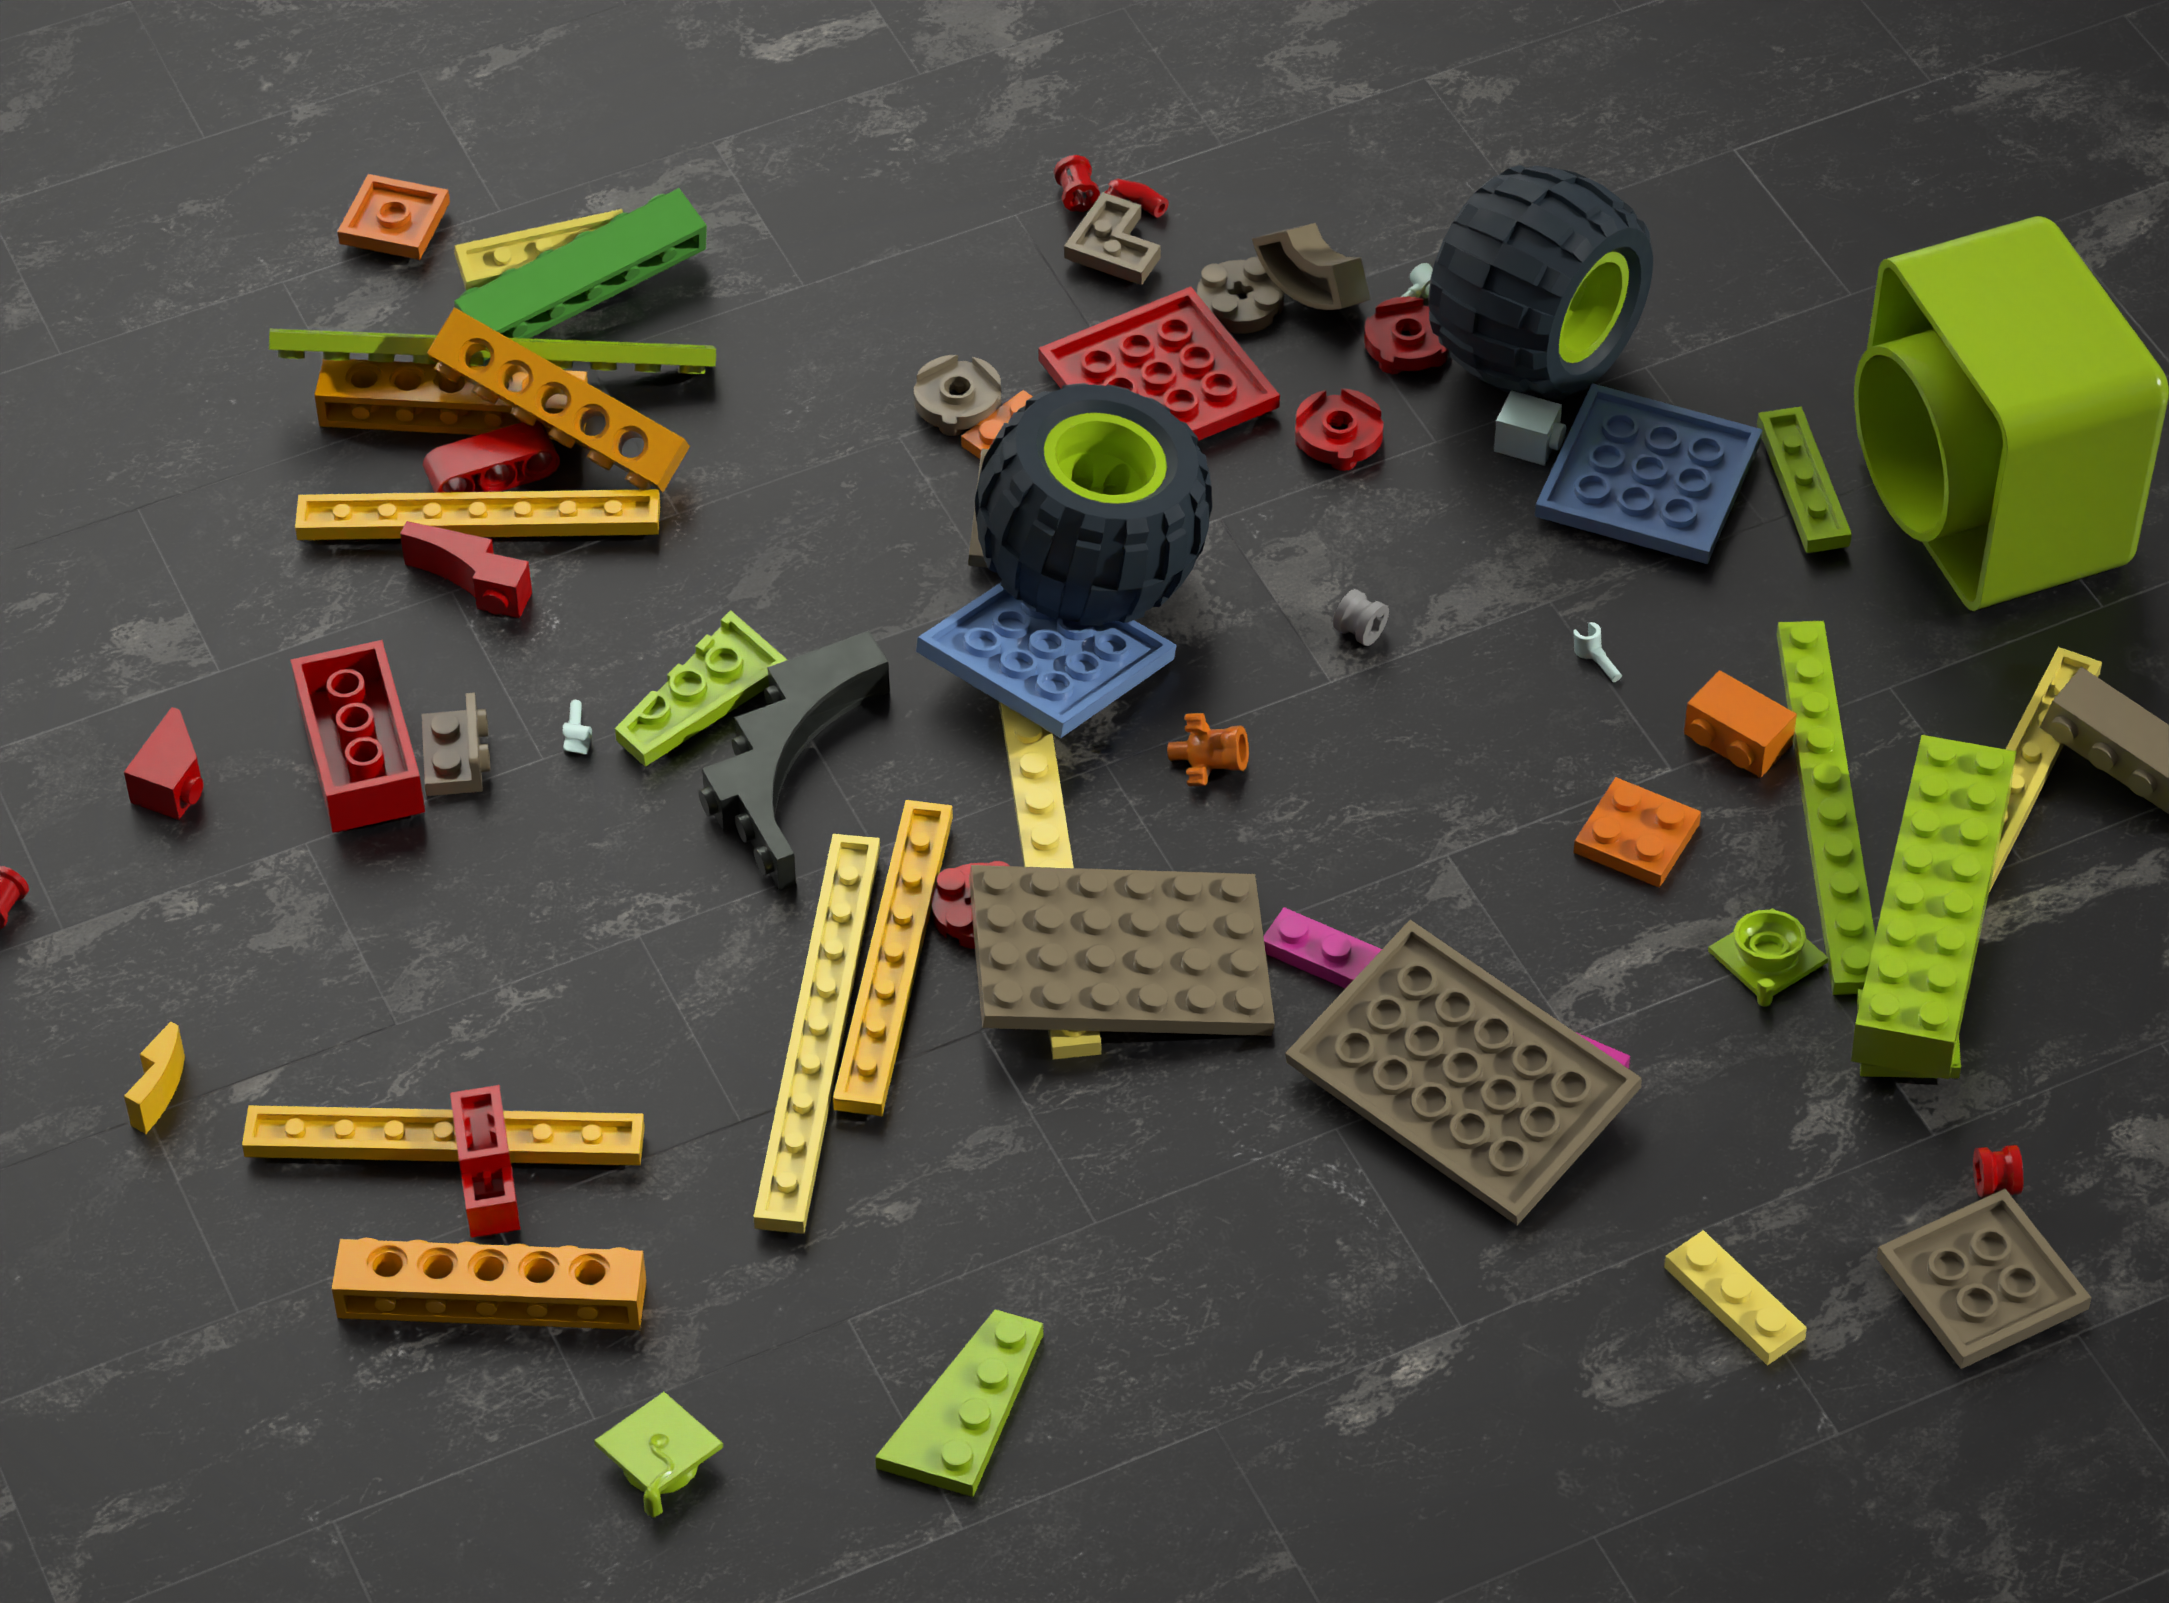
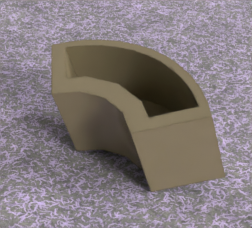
[1252,223,1371,310]

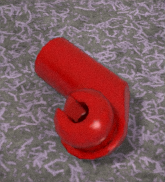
[1104,178,1169,218]

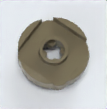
[1197,257,1284,334]
[914,355,1001,436]

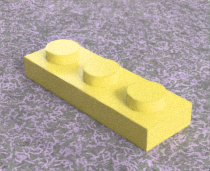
[1664,1230,1807,1366]

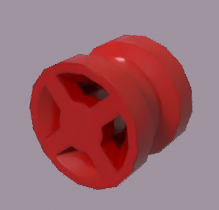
[1973,1145,2024,1197]

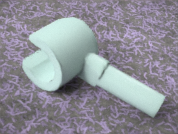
[1401,263,1433,298]
[1574,622,1622,682]
[563,700,592,754]

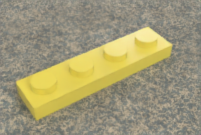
[454,209,623,290]

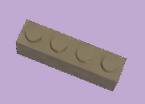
[2040,667,2169,814]

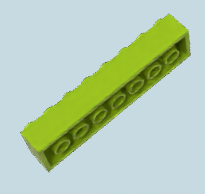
[1851,735,2016,1079]

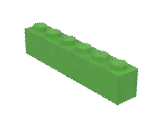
[454,188,707,361]

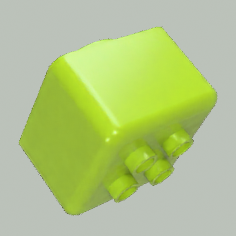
[1854,216,2169,611]

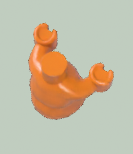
[1167,713,1249,786]

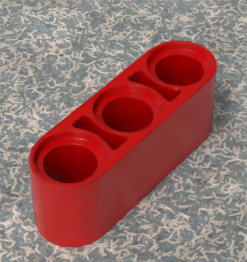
[423,421,560,493]

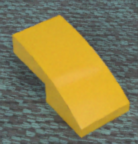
[124,1021,185,1134]

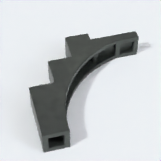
[698,631,890,890]

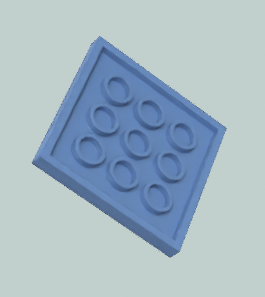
[1535,383,1763,564]
[916,583,1177,738]

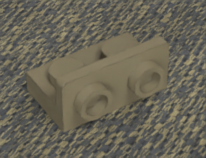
[422,692,491,796]

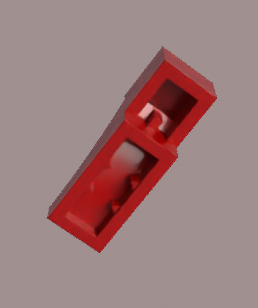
[400,521,532,618]
[450,1085,521,1238]

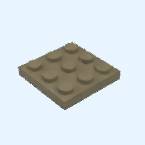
[1876,1189,2091,1369]

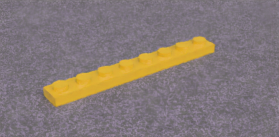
[295,489,660,540]
[833,800,953,1116]
[242,1105,645,1165]

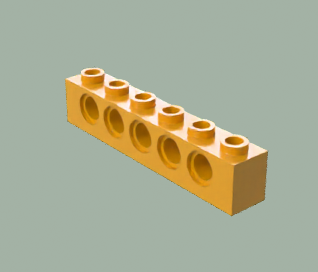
[427,307,690,493]
[314,359,588,439]
[332,1238,646,1330]

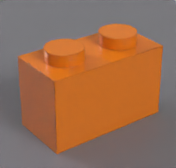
[1684,670,1797,778]

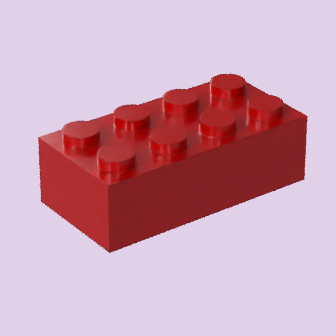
[291,640,425,833]

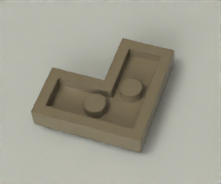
[1064,192,1161,285]

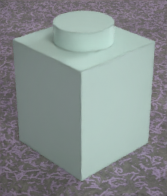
[1494,390,1566,466]

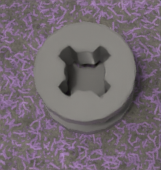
[1333,589,1389,646]

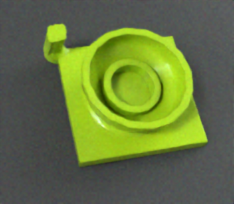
[1708,908,1828,1007]
[594,1392,723,1518]

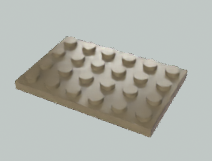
[969,865,1275,1036]
[1285,920,1641,1225]

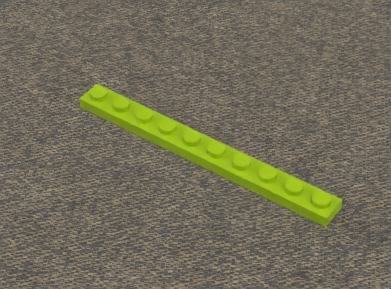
[269,328,716,374]
[1776,621,1875,995]

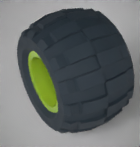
[1428,165,1653,400]
[974,383,1212,626]

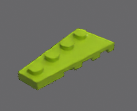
[615,610,787,767]
[875,1309,1043,1497]

